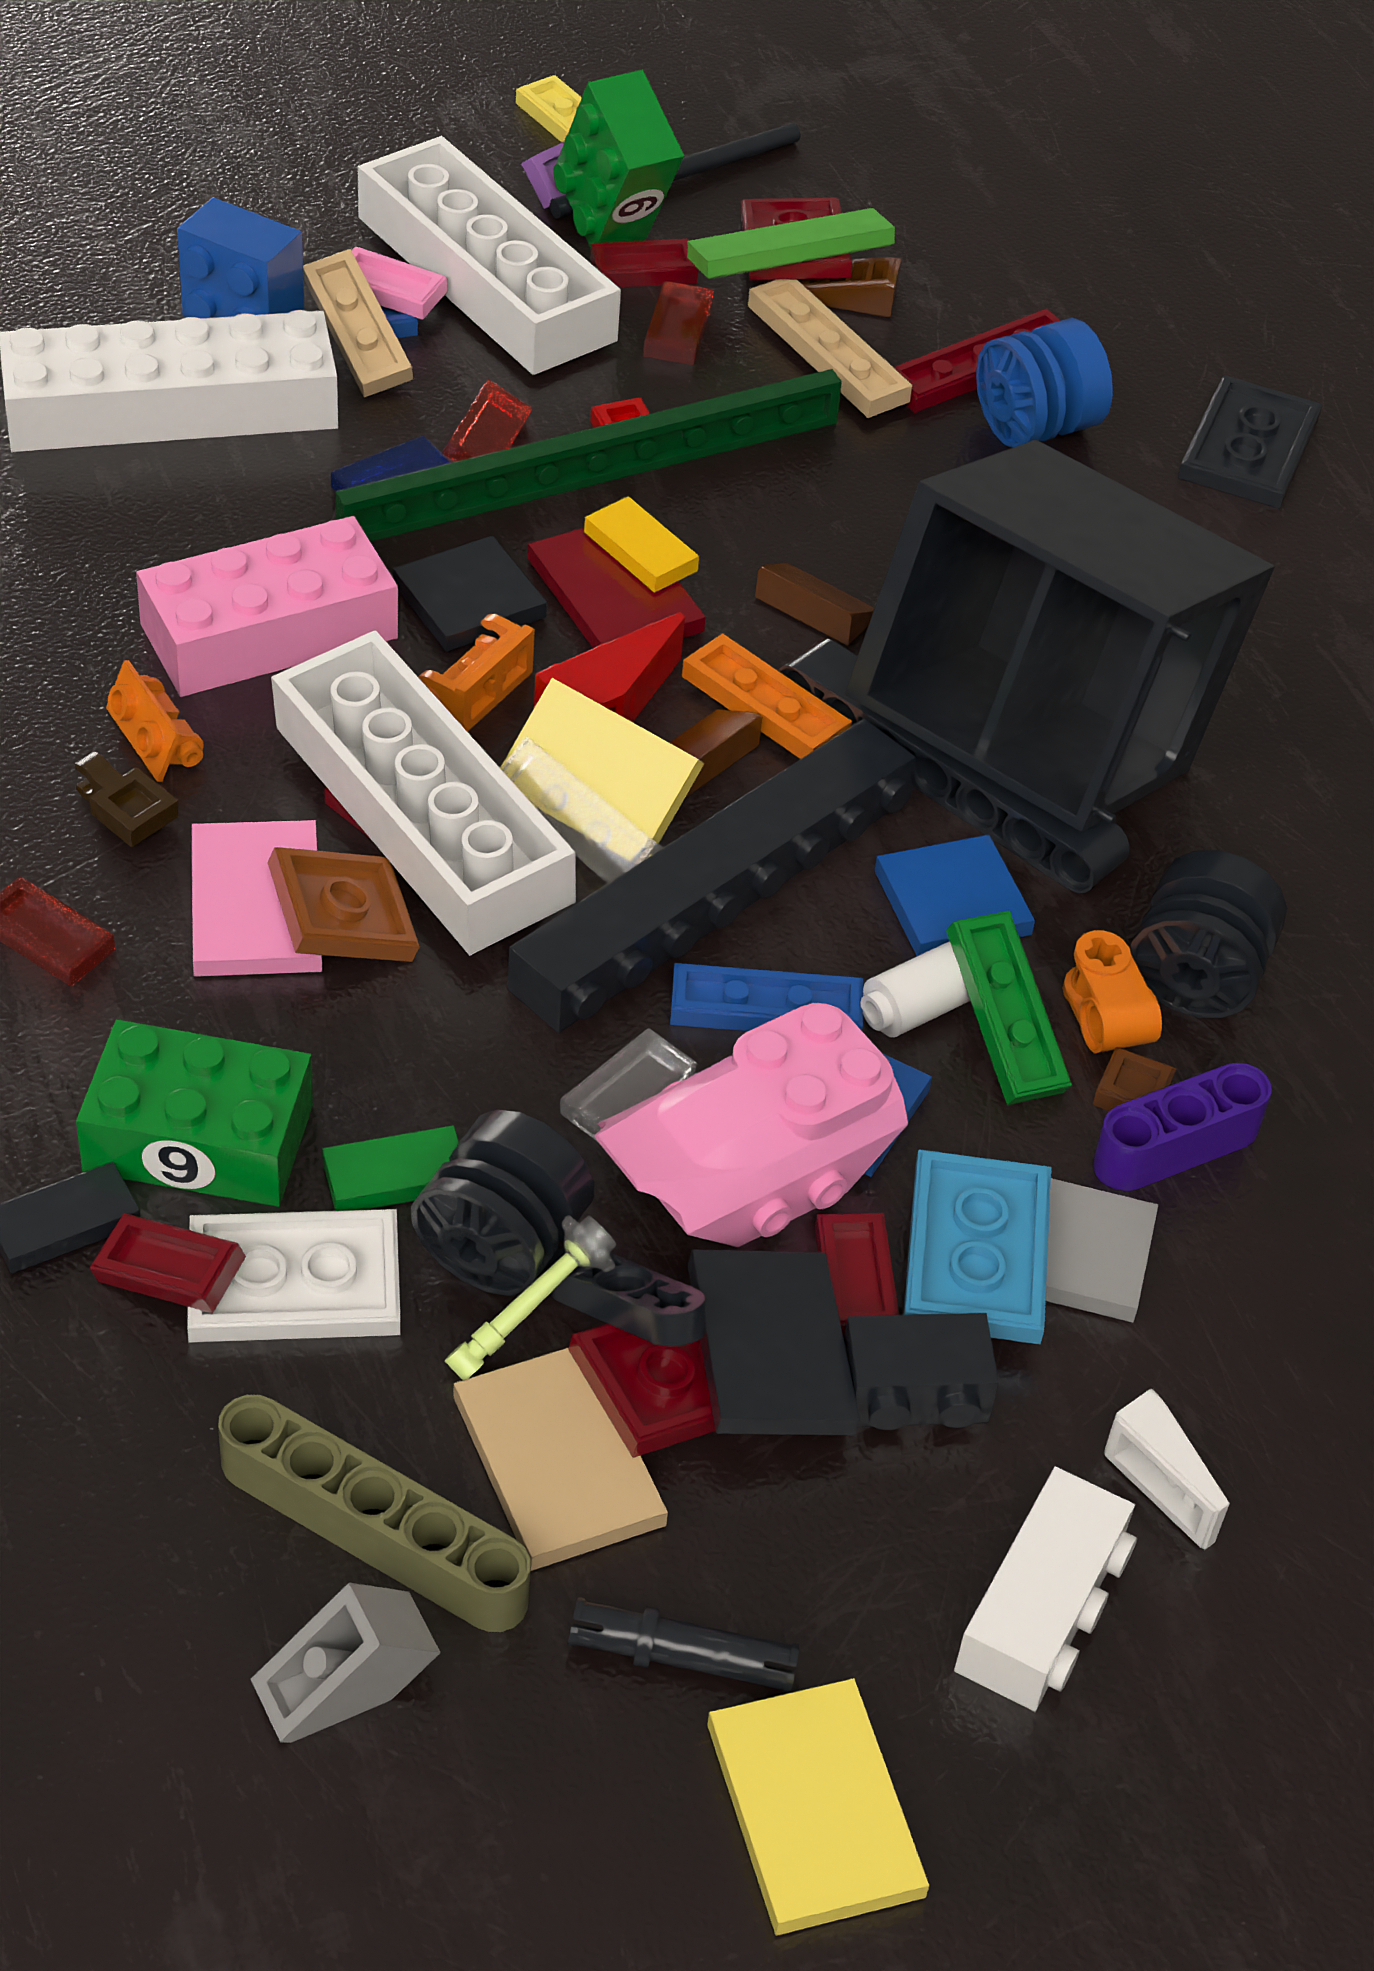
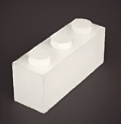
[954,1466,1137,1712]

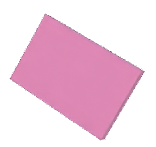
[192,820,322,976]

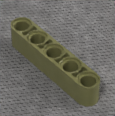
[218,1395,530,1632]

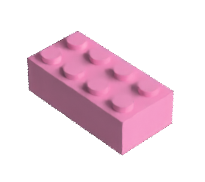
[136,516,398,697]

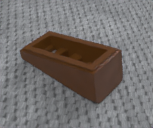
[797,257,902,317]

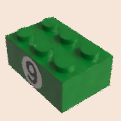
[553,69,684,248]
[76,1020,313,1207]

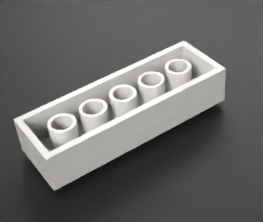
[358,136,621,375]
[0,310,338,452]
[271,630,576,955]

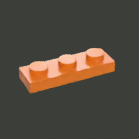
[682,633,852,759]

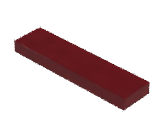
[893,309,1061,413]

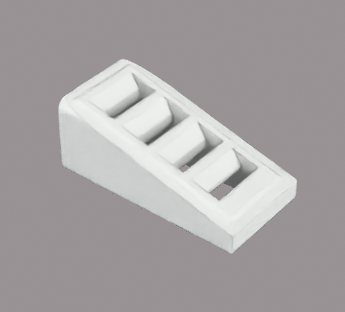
[1104,1389,1230,1550]

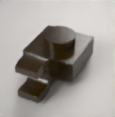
[75,752,178,847]

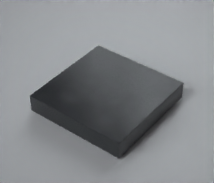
[393,536,547,652]

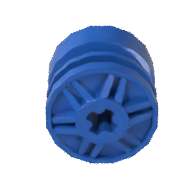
[976,318,1113,448]

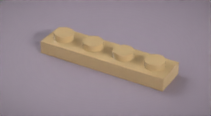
[748,279,913,418]

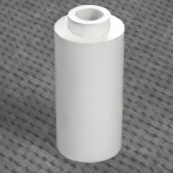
[861,941,970,1037]

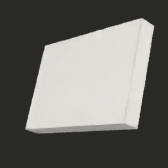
[188,1209,400,1342]

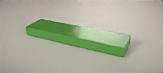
[687,208,895,279]

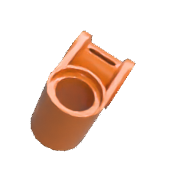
[1062,930,1162,1053]

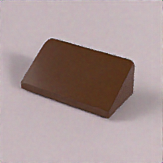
[755,563,875,646]
[669,709,762,798]

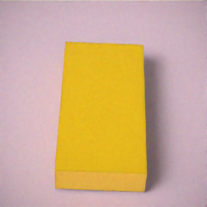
[584,496,699,593]

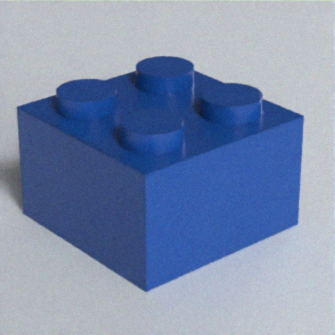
[177,197,304,319]

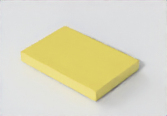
[500,678,704,865]
[707,1678,929,1936]

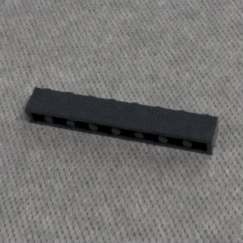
[508,719,916,1033]

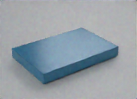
[903,1150,1051,1344]

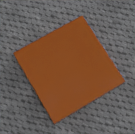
[267,847,420,962]

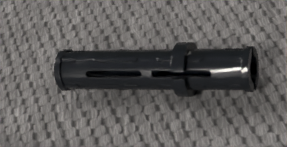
[568,1597,800,1693]

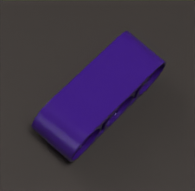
[1093,1063,1272,1191]

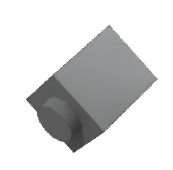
[251,1583,441,1743]

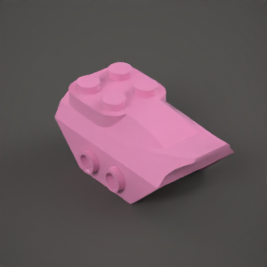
[593,1003,908,1247]

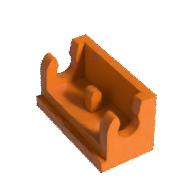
[418,614,535,732]

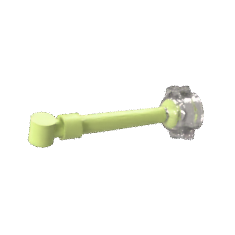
[445,1215,617,1380]

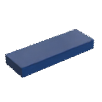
[670,963,863,1031]

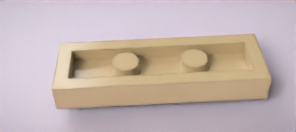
[303,249,413,397]

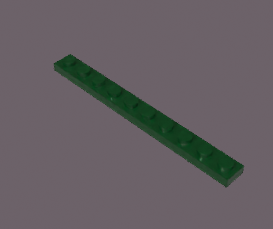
[336,369,842,542]

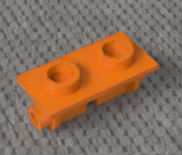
[106,660,204,782]

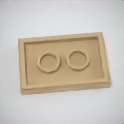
[453,1348,668,1571]

